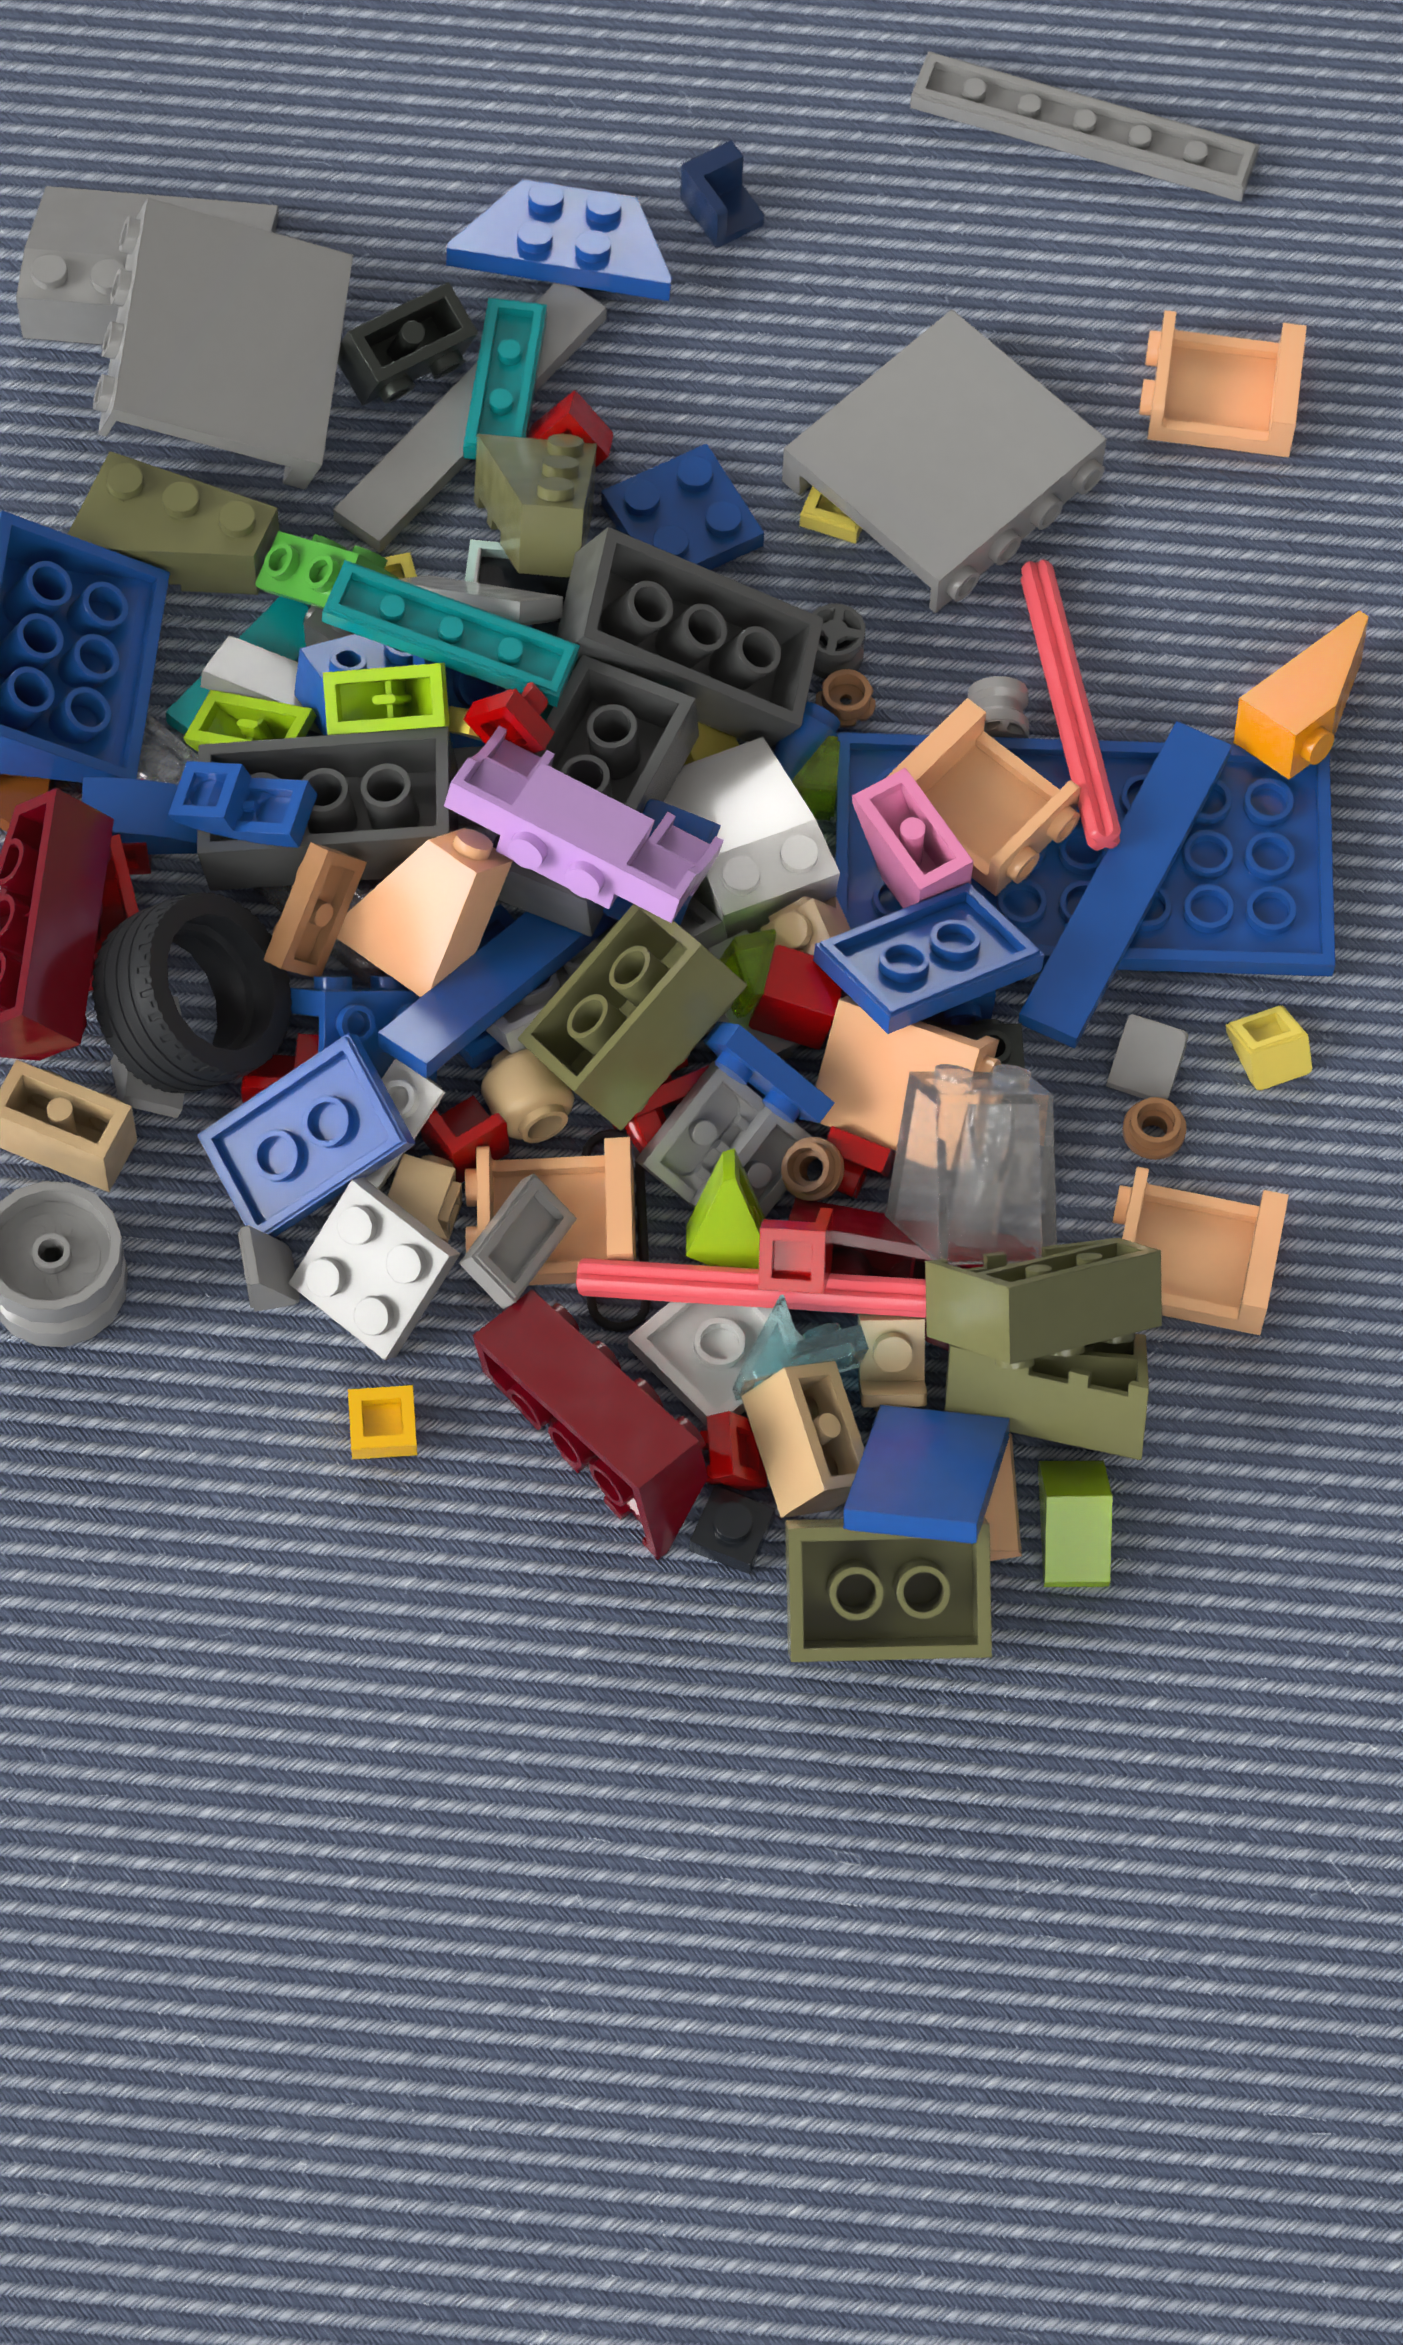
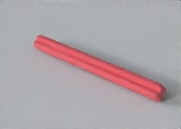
[1020,559,1121,851]
[576,1258,926,1318]

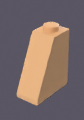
[337,828,513,997]

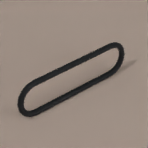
[581,1129,651,1332]

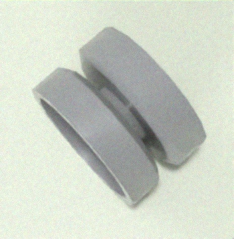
[0,1181,128,1347]

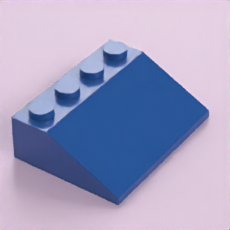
[0,510,170,783]

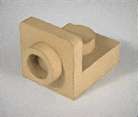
[858,1314,927,1412]

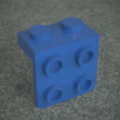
[290,975,437,1109]

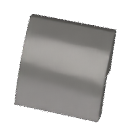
[635,1061,812,1217]

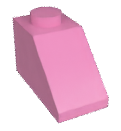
[852,768,974,909]

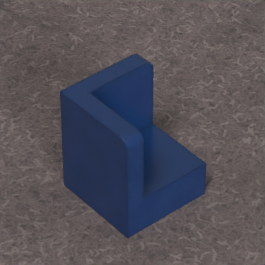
[680,140,764,249]

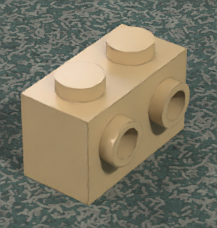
[0,1059,137,1192]
[741,1361,865,1518]

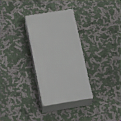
[459,1173,577,1309]

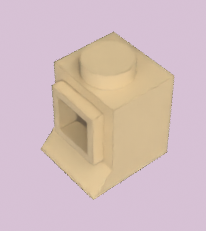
[760,896,851,955]
[388,1153,462,1243]

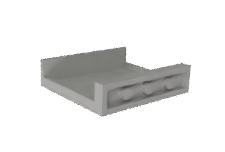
[93,197,353,489]
[782,309,1107,613]

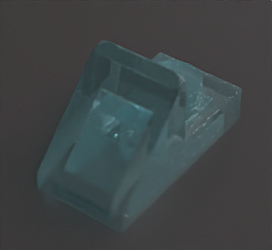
[732,1295,869,1401]

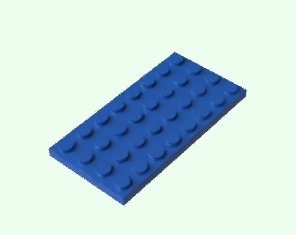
[835,732,1335,977]

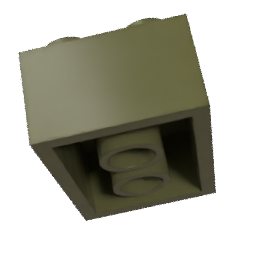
[518,904,747,1131]
[785,1517,992,1662]

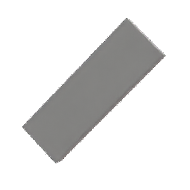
[399,575,563,625]

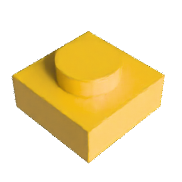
[348,1385,417,1460]

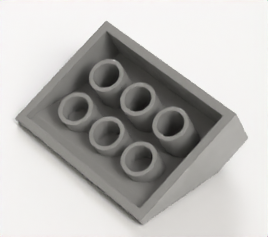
[16,186,279,345]

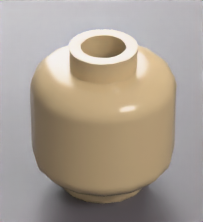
[481,1048,575,1143]

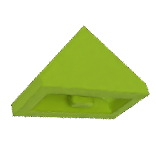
[323,663,450,735]
[183,690,317,752]
[686,1148,766,1269]
[1038,1460,1113,1587]

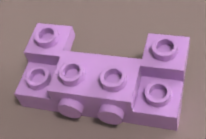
[444,726,724,923]

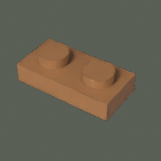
[263,842,367,978]

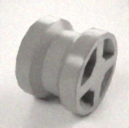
[968,676,1029,738]

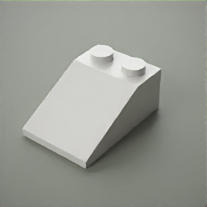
[664,737,840,939]

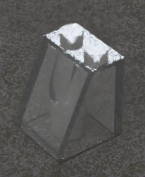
[885,1064,1057,1265]

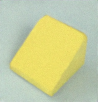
[1226,1005,1312,1090]

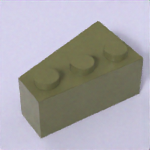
[474,434,597,578]
[68,451,280,595]
[925,1238,1162,1369]
[945,1334,1149,1461]

